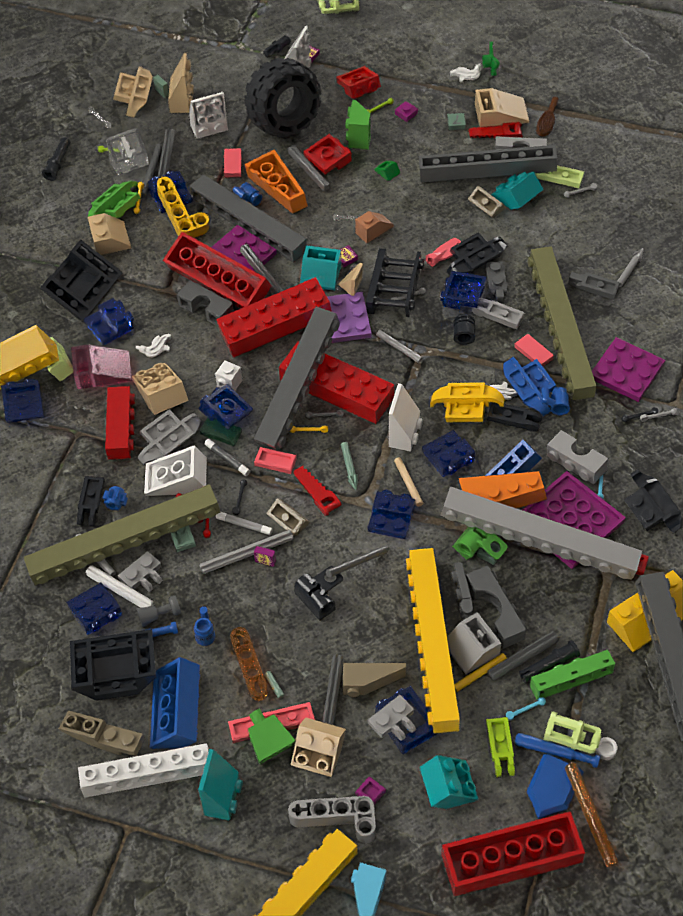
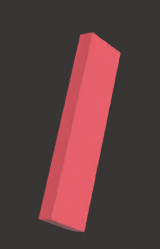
[228,702,315,743]

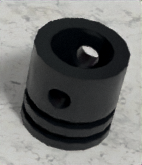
[453,314,475,345]

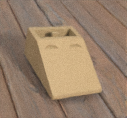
[168,53,194,113]
[475,88,529,127]
[131,363,188,415]

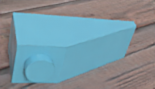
[351,863,386,916]

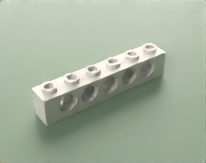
[78,743,209,798]

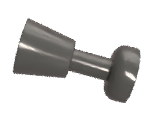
[136,595,182,627]

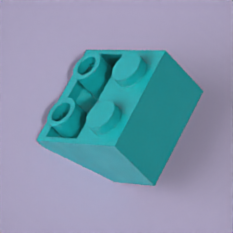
[491,172,544,210]
[300,246,342,291]
[419,755,478,809]

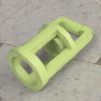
[318,0,359,14]
[544,712,601,754]

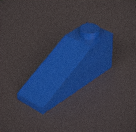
[485,440,542,476]

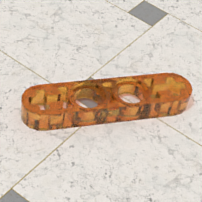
[230,627,268,701]

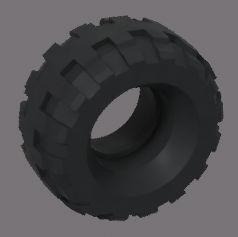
[244,57,322,138]

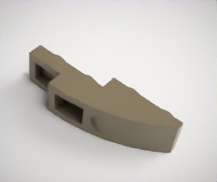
[59,711,145,756]

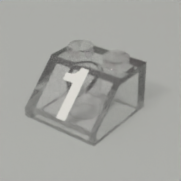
[106,128,149,176]

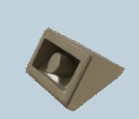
[468,186,506,218]
[266,498,310,536]

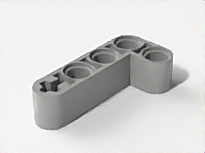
[288,796,376,844]

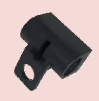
[294,566,343,621]

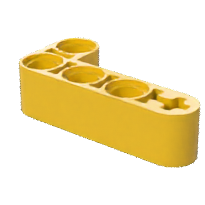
[157,177,209,238]

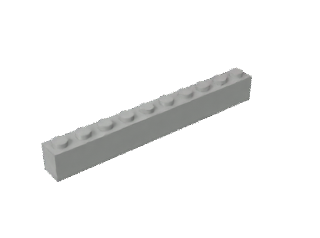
[441,487,642,580]

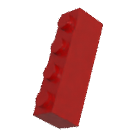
[105,386,135,459]

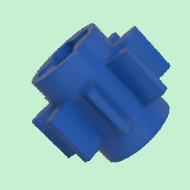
[102,486,128,510]

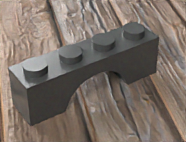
[466,565,527,649]

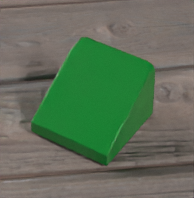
[375,160,400,181]

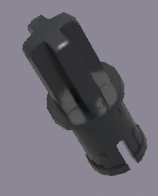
[263,35,291,58]

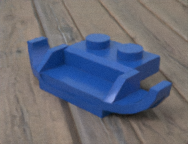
[503,357,557,416]

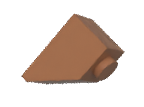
[355,211,393,243]

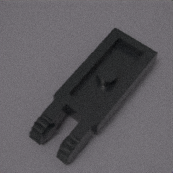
[487,402,542,431]
[77,476,105,526]

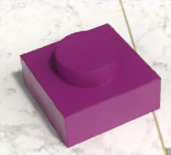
[395,101,418,122]

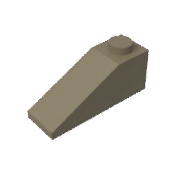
[343,663,406,697]

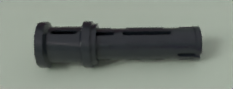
[42,137,71,181]
[519,640,580,683]

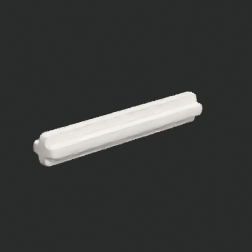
[86,565,154,608]

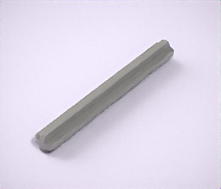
[200,530,293,574]

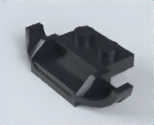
[446,232,508,278]
[624,469,682,534]

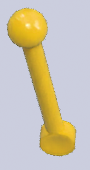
[133,182,145,214]
[290,426,328,433]

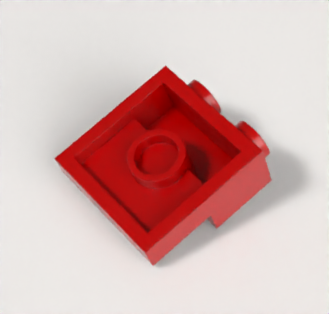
[336,66,381,98]
[303,134,352,174]

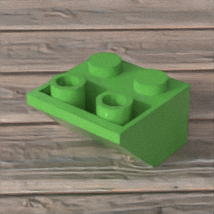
[345,100,371,149]

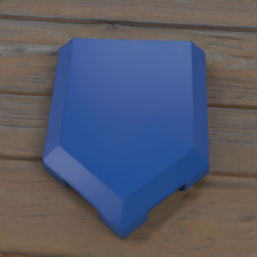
[527,754,583,819]

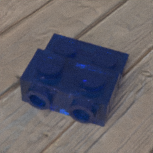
[147,171,193,213]
[440,271,487,310]
[84,298,134,346]
[1,379,44,423]
[199,384,253,430]
[422,430,475,477]
[368,490,415,540]
[66,582,122,635]

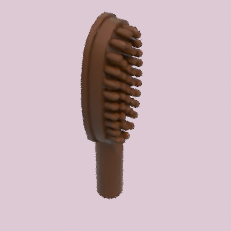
[536,96,559,137]

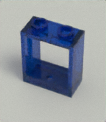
[375,685,438,755]

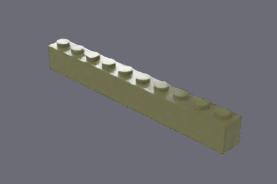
[528,246,596,400]
[24,484,221,585]

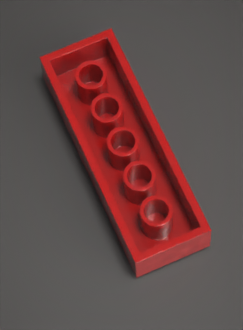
[163,232,272,309]
[216,277,332,358]
[279,341,394,424]
[441,811,585,896]

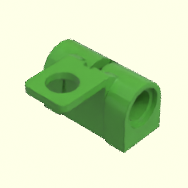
[452,527,508,560]

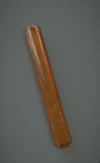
[565,762,618,867]

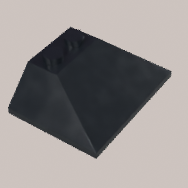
[39,240,123,322]
[70,629,156,701]

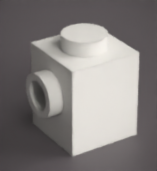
[215,361,242,393]

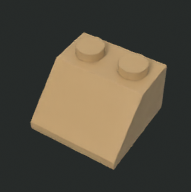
[88,213,131,255]

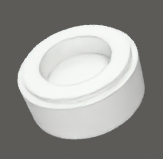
[595,737,618,760]

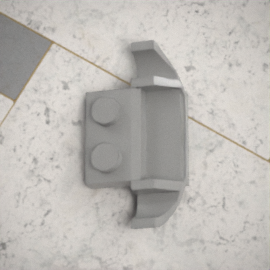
[138,409,201,465]

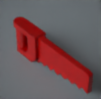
[469,122,522,138]
[294,466,342,516]

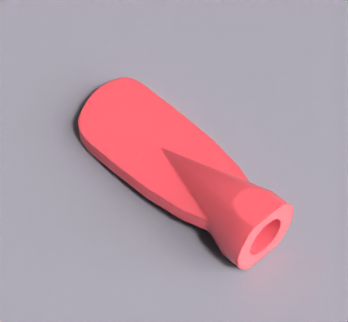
[426,238,461,267]

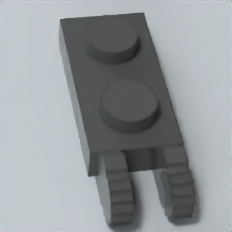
[451,562,473,620]

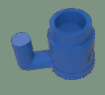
[233,182,263,206]
[541,387,570,415]
[194,606,215,646]

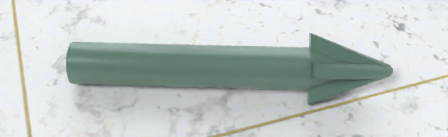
[341,442,358,490]

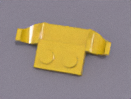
[430,383,505,422]

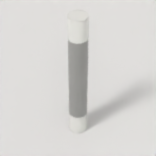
[216,512,273,535]

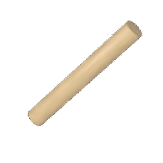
[394,457,423,507]

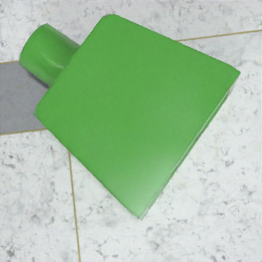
[248,709,295,764]

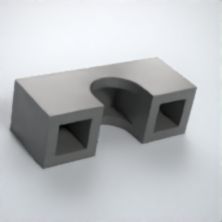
[177,280,234,326]

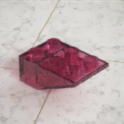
[71,344,132,389]

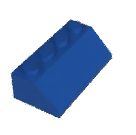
[150,657,200,749]

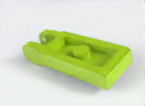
[486,717,515,777]

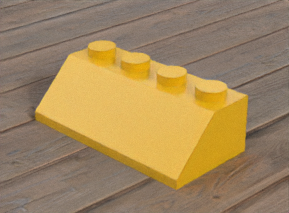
[0,325,59,389]
[607,570,683,652]

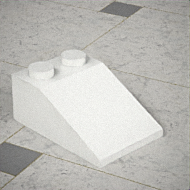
[389,383,423,451]
[144,446,207,496]

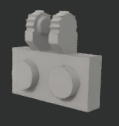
[118,551,163,592]
[368,695,416,741]

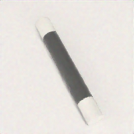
[204,439,250,476]

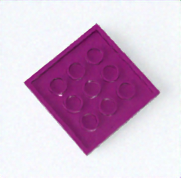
[522,471,626,569]

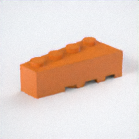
[244,149,308,214]
[459,471,547,509]

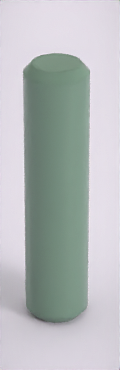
[264,671,284,699]

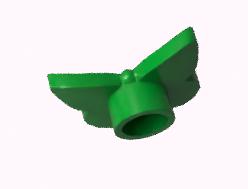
[482,41,499,76]

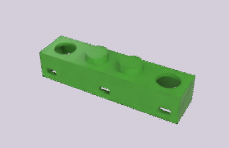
[530,650,615,700]

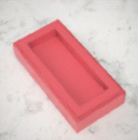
[224,148,242,177]
[514,334,554,366]
[254,447,297,474]

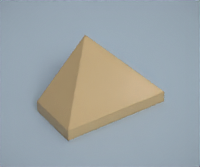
[338,263,363,296]

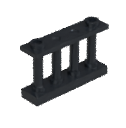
[366,248,424,317]

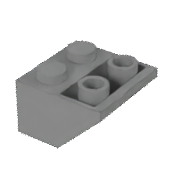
[447,612,501,675]

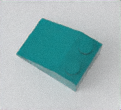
[198,749,243,820]

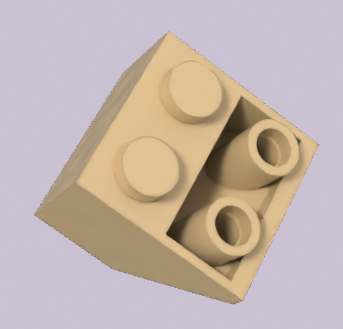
[291,718,346,777]

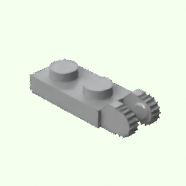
[472,297,525,330]

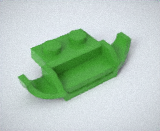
[88,181,141,218]

